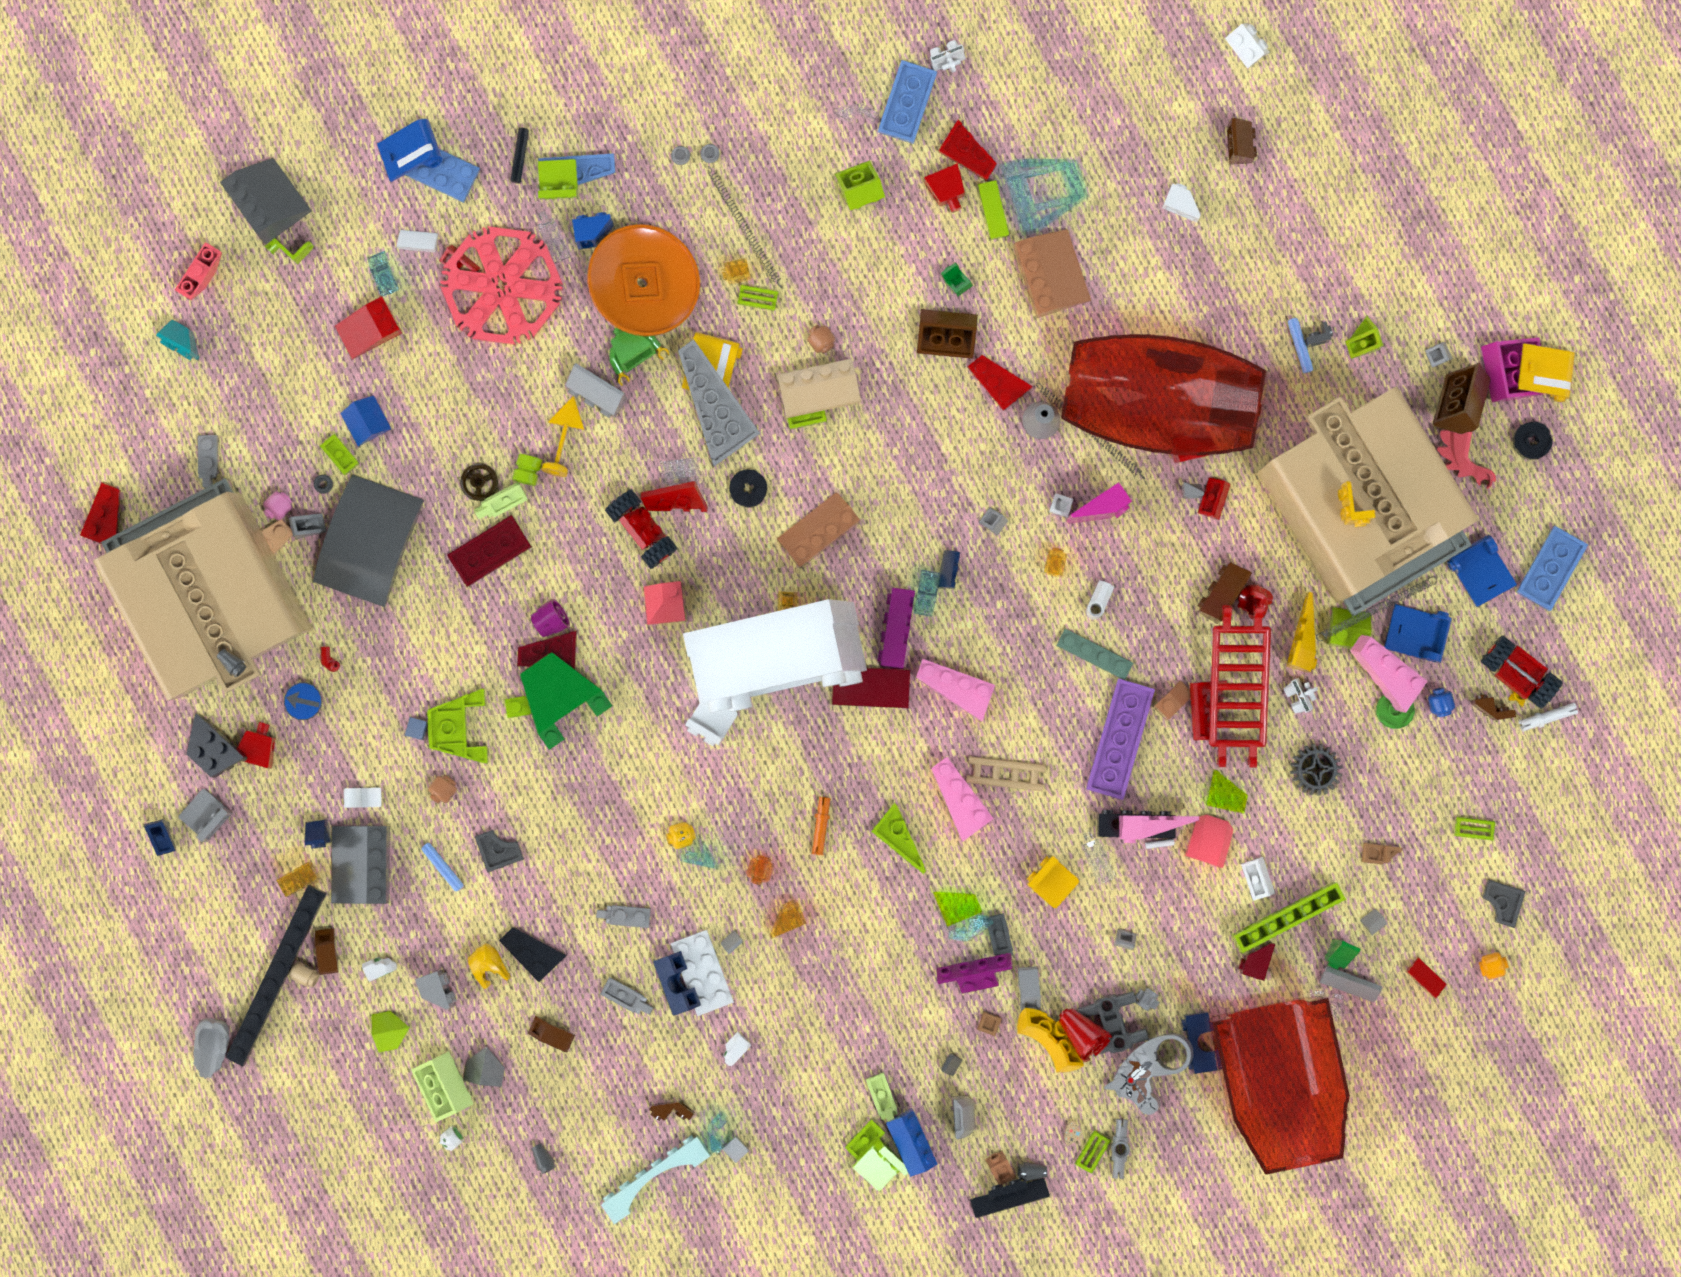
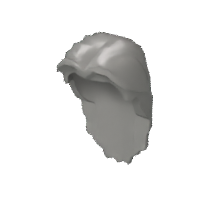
[193,1018,230,1079]

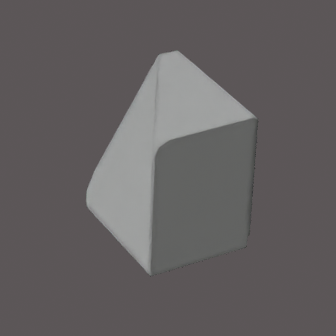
[1182,482,1204,499]

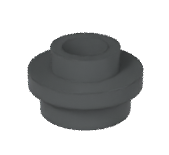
[314,475,333,494]

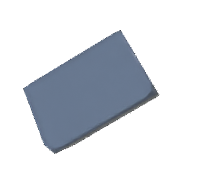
[405,717,428,741]

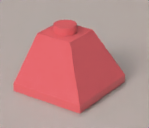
[644,581,686,625]

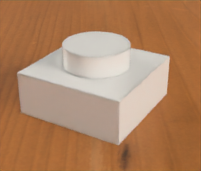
[1049,493,1073,518]

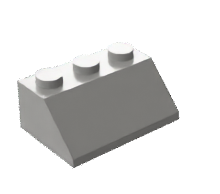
[565,363,627,418]

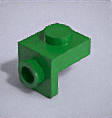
[941,262,973,297]

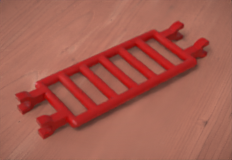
[1209,605,1271,768]

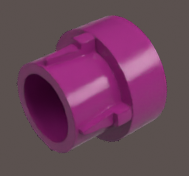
[530,599,570,637]

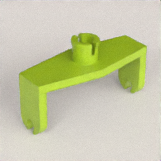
[264,238,314,265]

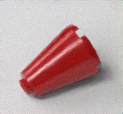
[1059,1008,1112,1063]

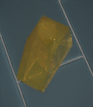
[770,900,807,939]

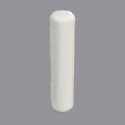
[1145,839,1175,849]

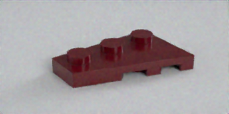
[517,630,577,669]

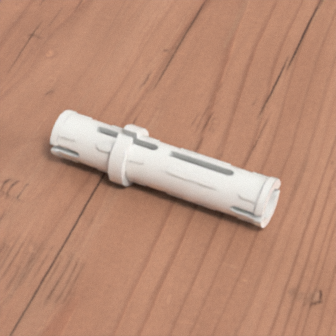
[1519,702,1578,732]

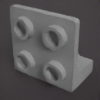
[178,789,232,842]

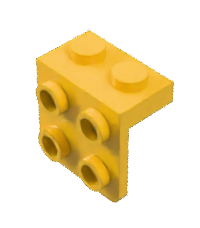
[1338,481,1376,527]
[1026,855,1079,908]

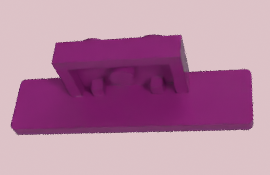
[937,953,1013,994]

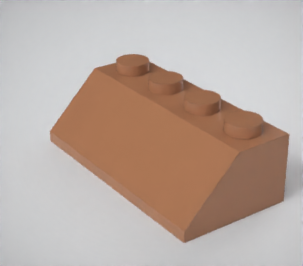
[777,492,860,569]

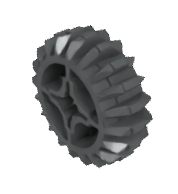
[1290,744,1342,796]

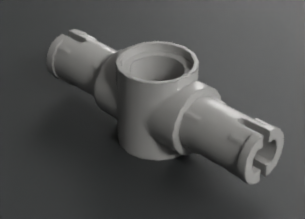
[1111,1119,1130,1179]

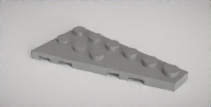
[678,339,760,467]

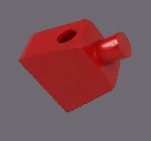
[924,163,965,213]
[238,722,276,769]

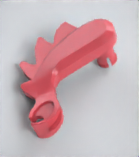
[1437,429,1496,489]

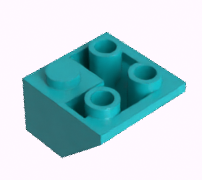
[156,320,199,361]

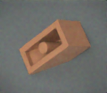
[1153,680,1191,721]

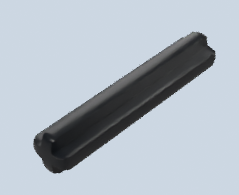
[510,128,529,184]

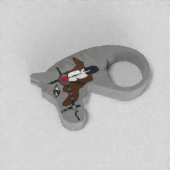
[1104,1033,1194,1115]

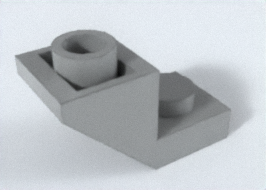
[1018,966,1041,1012]

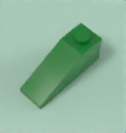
[1324,939,1361,970]

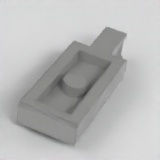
[198,435,218,488]
[596,905,651,928]
[600,977,654,1015]

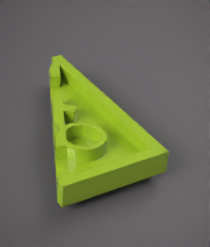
[871,803,926,874]

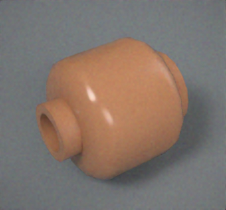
[807,325,835,354]
[428,775,457,804]

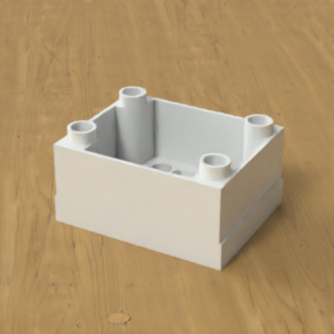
[683,599,867,713]

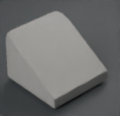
[1425,342,1453,368]
[979,507,1008,536]
[721,931,743,954]
[723,1135,750,1163]

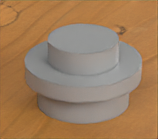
[701,144,720,163]
[671,146,690,165]

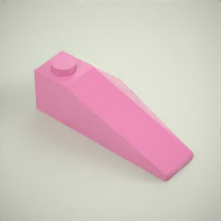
[1119,816,1199,843]

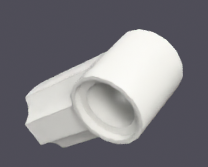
[1086,580,1114,620]

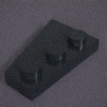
[499,927,567,982]

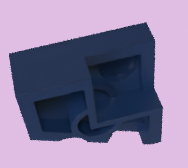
[937,550,960,590]

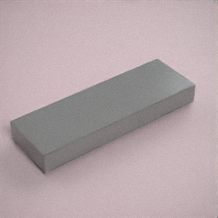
[1320,966,1382,1002]

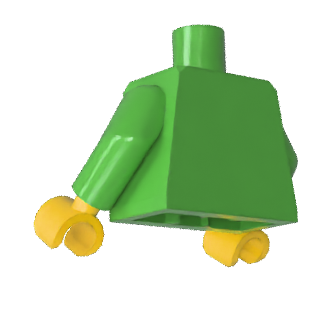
[609,328,669,386]

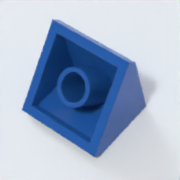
[340,395,392,447]

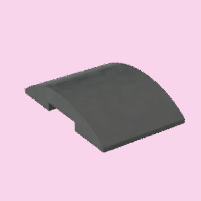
[313,475,424,607]

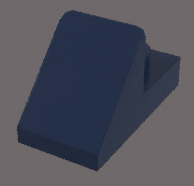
[144,819,176,856]

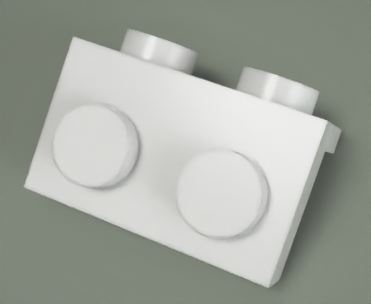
[1225,23,1270,68]

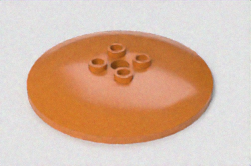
[587,224,700,336]

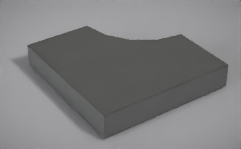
[475,830,524,873]
[1482,879,1526,928]

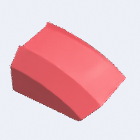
[1185,814,1233,868]

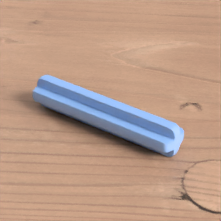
[1287,318,1313,373]
[421,843,464,891]

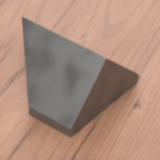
[463,1047,505,1087]

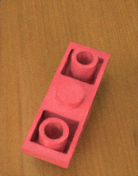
[175,242,222,301]

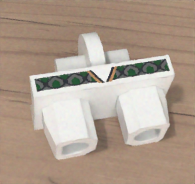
[930,40,966,73]
[1283,678,1318,714]

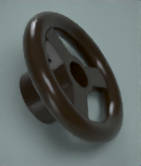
[460,463,498,501]

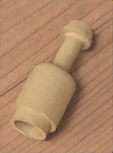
[269,954,320,988]

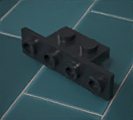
[970,1178,1050,1218]

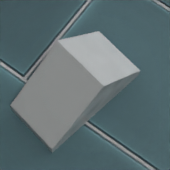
[289,513,327,539]

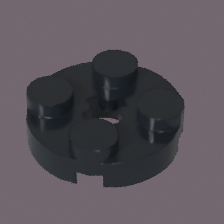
[1513,421,1553,460]
[729,469,768,508]

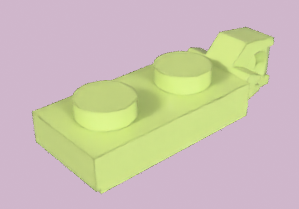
[474,482,528,519]
[866,1072,898,1122]

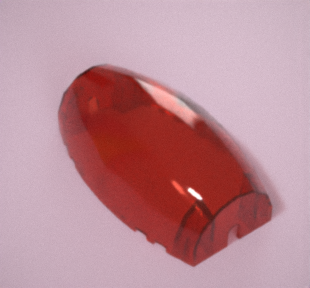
[1061,334,1267,456]

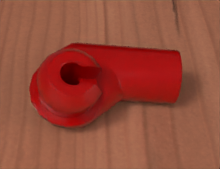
[320,647,340,672]

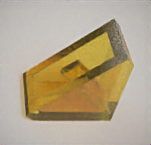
[778,591,798,611]

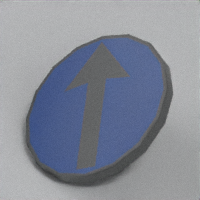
[284,682,322,720]

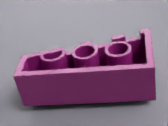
[877,587,915,669]

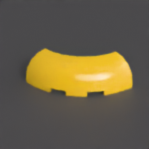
[1017,1008,1084,1073]

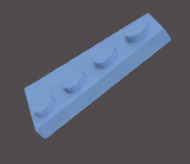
[538,153,616,185]

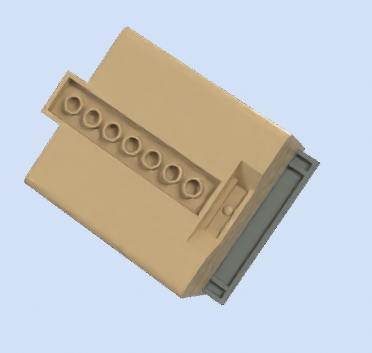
[1257,386,1479,617]
[93,478,313,701]

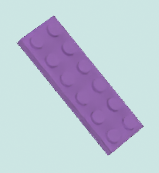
[1086,678,1155,800]

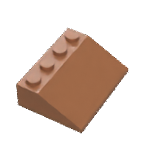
[1013,229,1091,318]

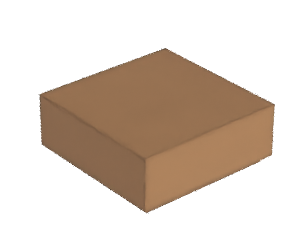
[977,1011,1002,1036]

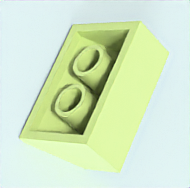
[411,1051,473,1122]

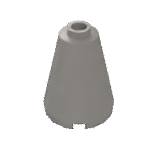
[1022,401,1061,439]

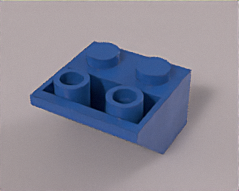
[572,212,614,250]

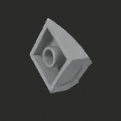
[952,1095,977,1139]

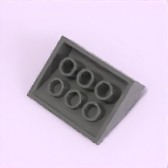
[220,158,312,245]
[331,826,390,904]

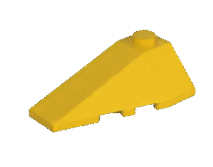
[1286,592,1317,673]

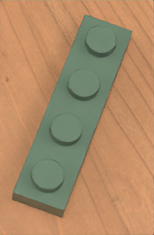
[1056,629,1133,680]

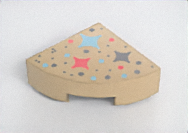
[1064,1119,1084,1146]

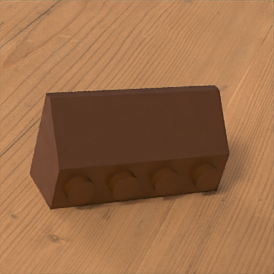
[1432,363,1491,434]

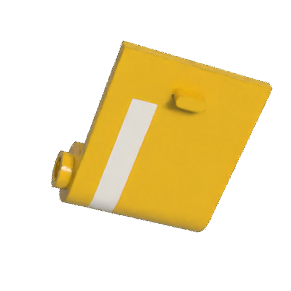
[682,332,743,390]
[1518,344,1575,402]

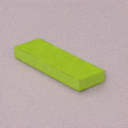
[978,180,1009,240]

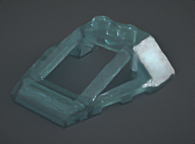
[999,159,1089,237]

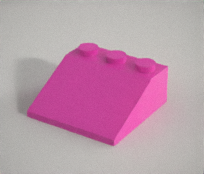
[1481,337,1544,403]
[1067,482,1132,524]

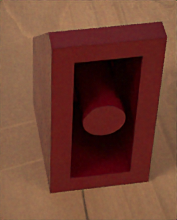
[1238,942,1275,981]

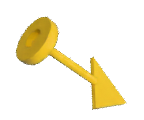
[541,396,585,477]

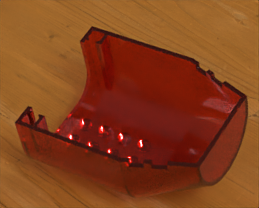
[1208,996,1350,1175]

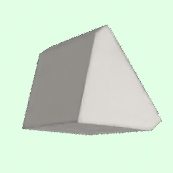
[1360,909,1387,935]
[1114,929,1137,950]

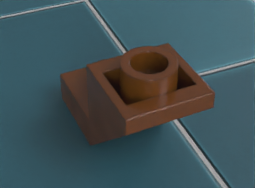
[1471,694,1516,721]
[315,928,339,975]
[528,1016,575,1052]
[649,1101,695,1121]

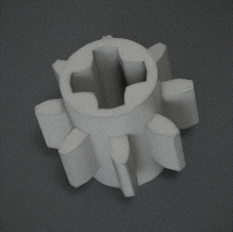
[1136,988,1160,1011]

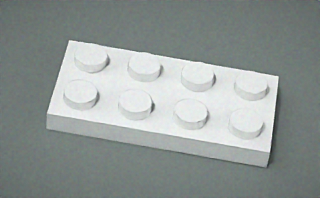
[671,930,734,1016]

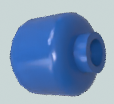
[1428,687,1455,717]

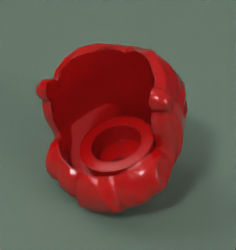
[1237,584,1273,620]

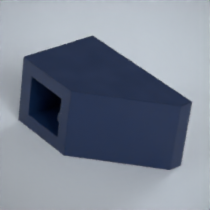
[304,820,331,849]

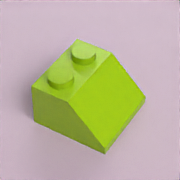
[835,160,885,211]
[1327,607,1372,649]

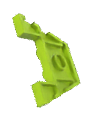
[427,689,488,764]

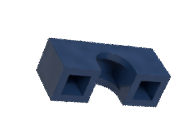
[653,951,701,1016]
[1181,1011,1218,1074]

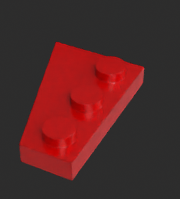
[938,119,997,181]
[967,355,1033,411]
[640,481,708,512]
[80,482,121,544]
[1190,680,1227,741]

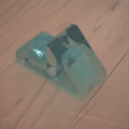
[680,843,719,869]

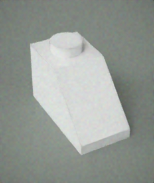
[1162,183,1201,223]

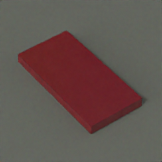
[447,515,532,588]
[832,668,910,709]

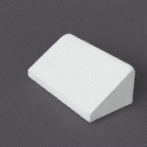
[397,230,438,253]
[1241,857,1275,901]

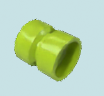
[512,454,543,486]

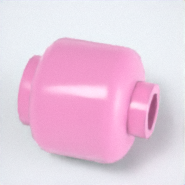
[263,492,292,520]

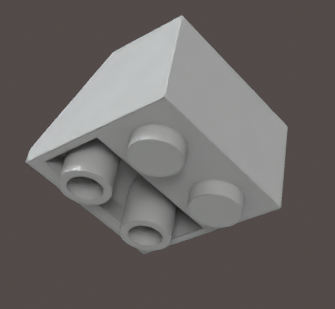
[415,970,457,1010]

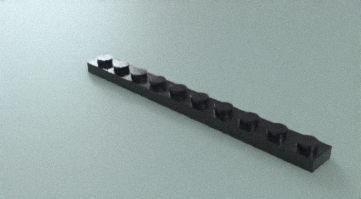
[226,884,327,1067]

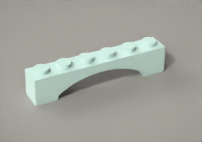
[601,1135,711,1224]

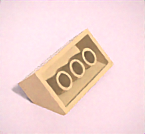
[777,359,861,418]

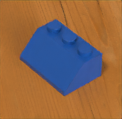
[886,1108,938,1177]

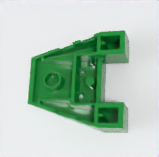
[520,652,613,750]

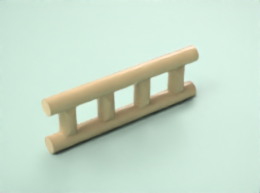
[966,756,1045,792]

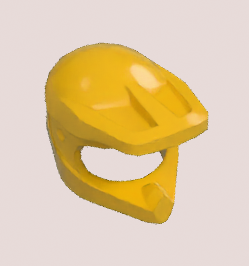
[467,943,511,989]

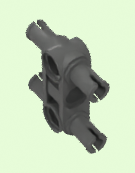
[1078,991,1149,1057]

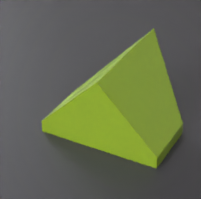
[1345,316,1384,359]
[371,1011,410,1053]

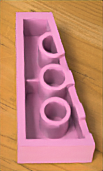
[1350,635,1427,713]
[916,659,995,722]
[931,757,994,842]

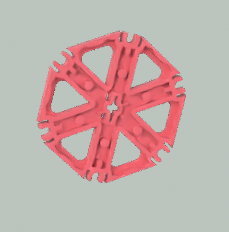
[440,226,563,345]

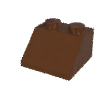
[1226,118,1257,165]

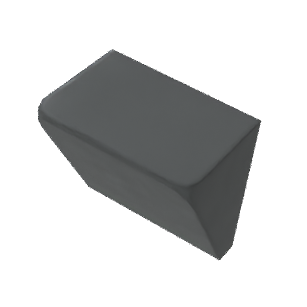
[941,1053,962,1076]

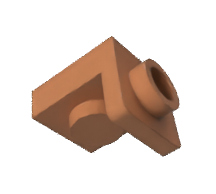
[986,1151,1016,1185]

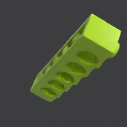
[1231,882,1346,953]

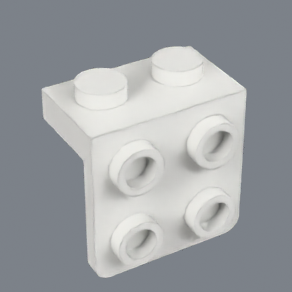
[685,703,737,746]

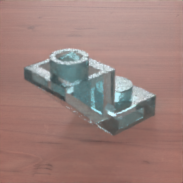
[367,251,399,296]
[914,570,940,617]
[948,915,993,942]
[708,1110,728,1156]

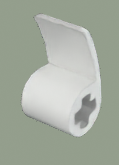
[344,788,381,808]

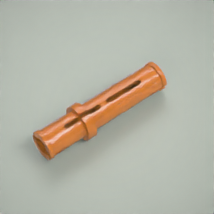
[811,796,831,855]

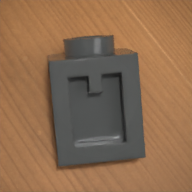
[1305,321,1333,348]

